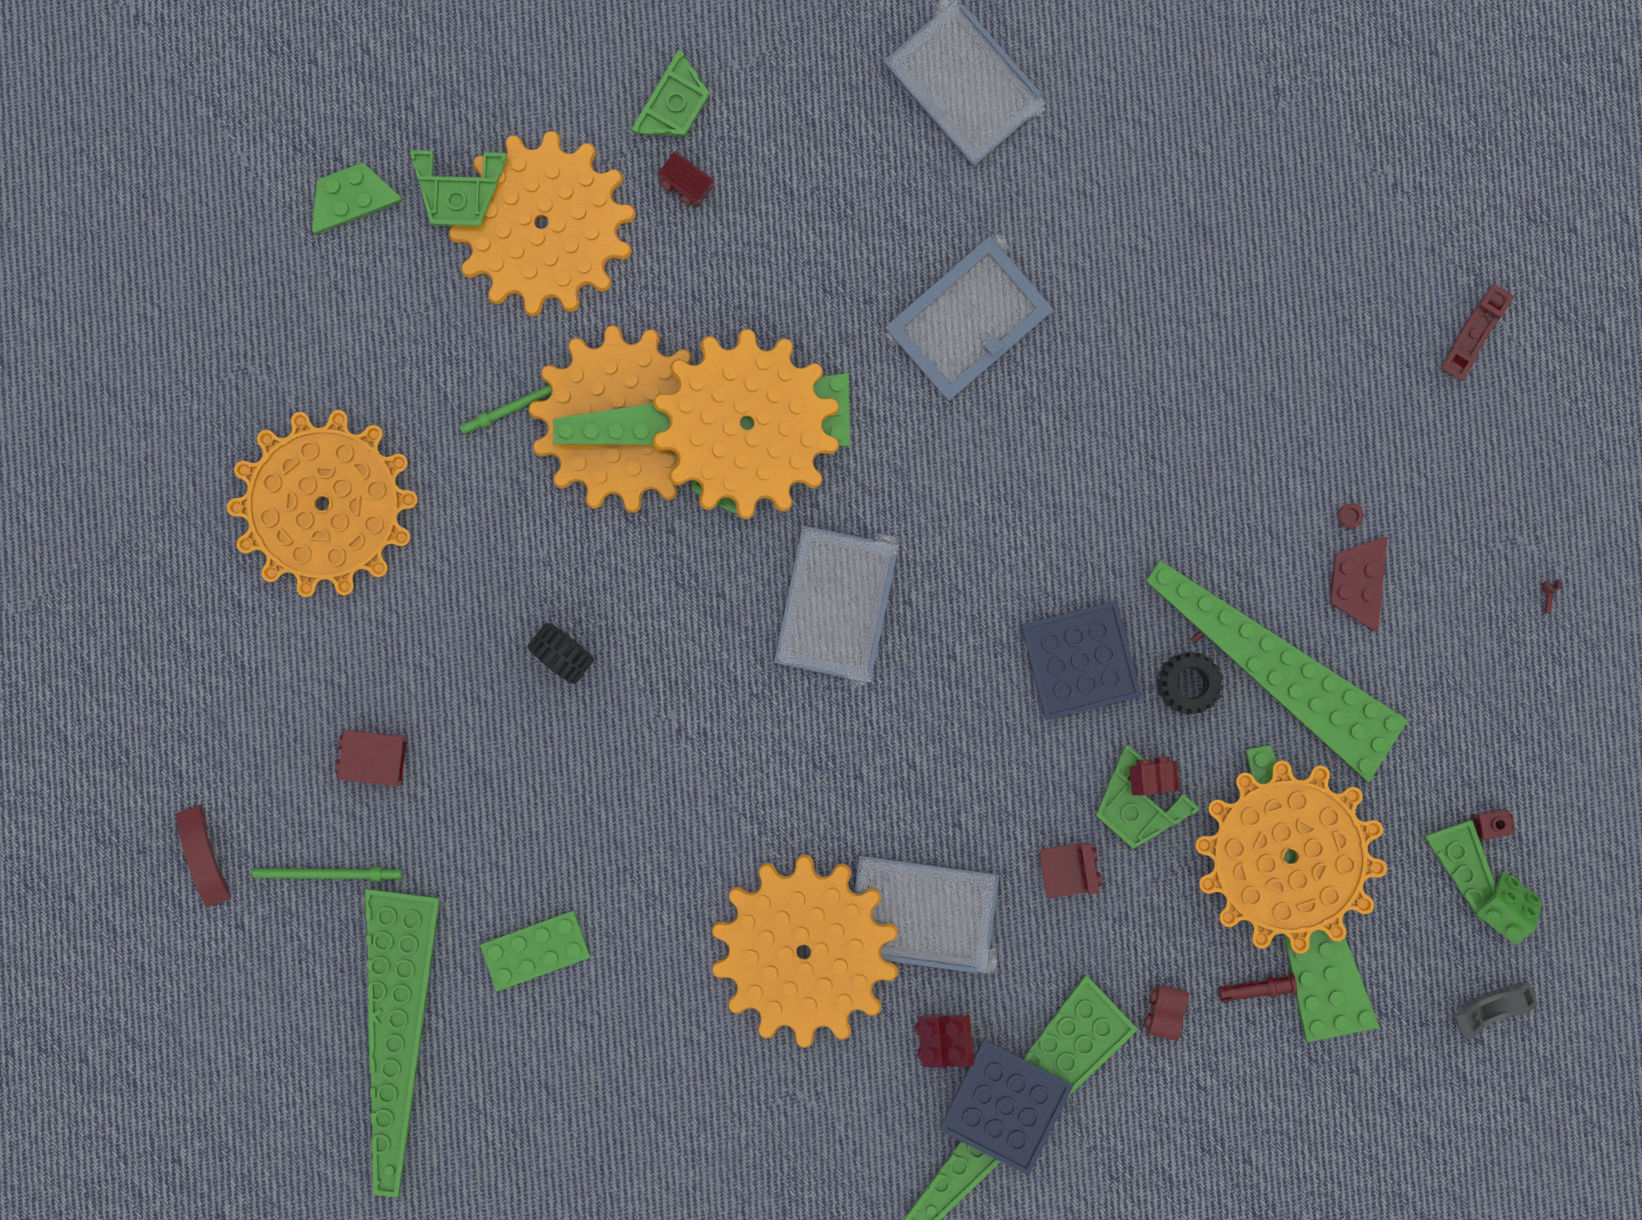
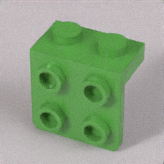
[1476,872,1542,945]

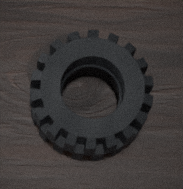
[527,622,594,684]
[1157,652,1224,714]

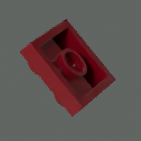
[915,1014,974,1068]

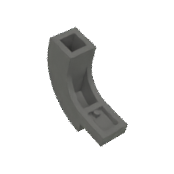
[1456,981,1538,1039]

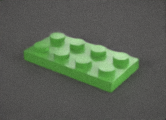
[480,910,591,992]

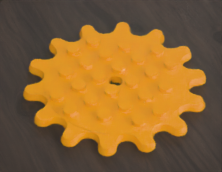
[448,131,636,317]
[528,325,692,513]
[652,329,839,519]
[227,410,418,597]
[1195,760,1387,954]
[711,855,898,1048]

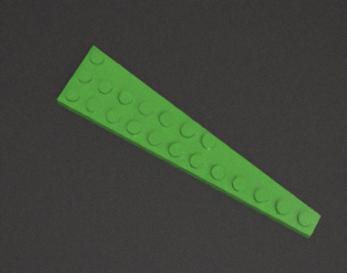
[1145,560,1408,783]
[365,888,441,1198]
[904,974,1138,1220]

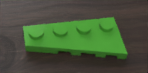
[1423,820,1496,922]

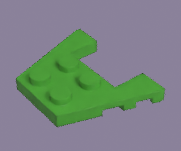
[410,150,507,227]
[1095,744,1200,849]

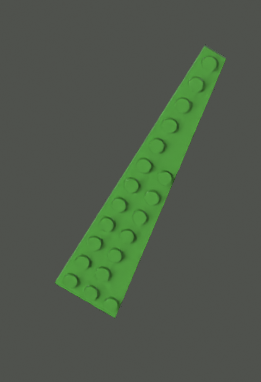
[553,373,850,447]
[1245,745,1380,1042]

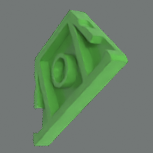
[631,50,710,137]
[312,162,403,235]

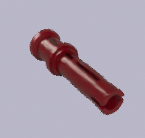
[1219,972,1297,1002]

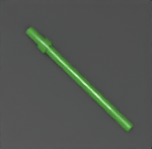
[460,385,552,434]
[252,867,403,882]

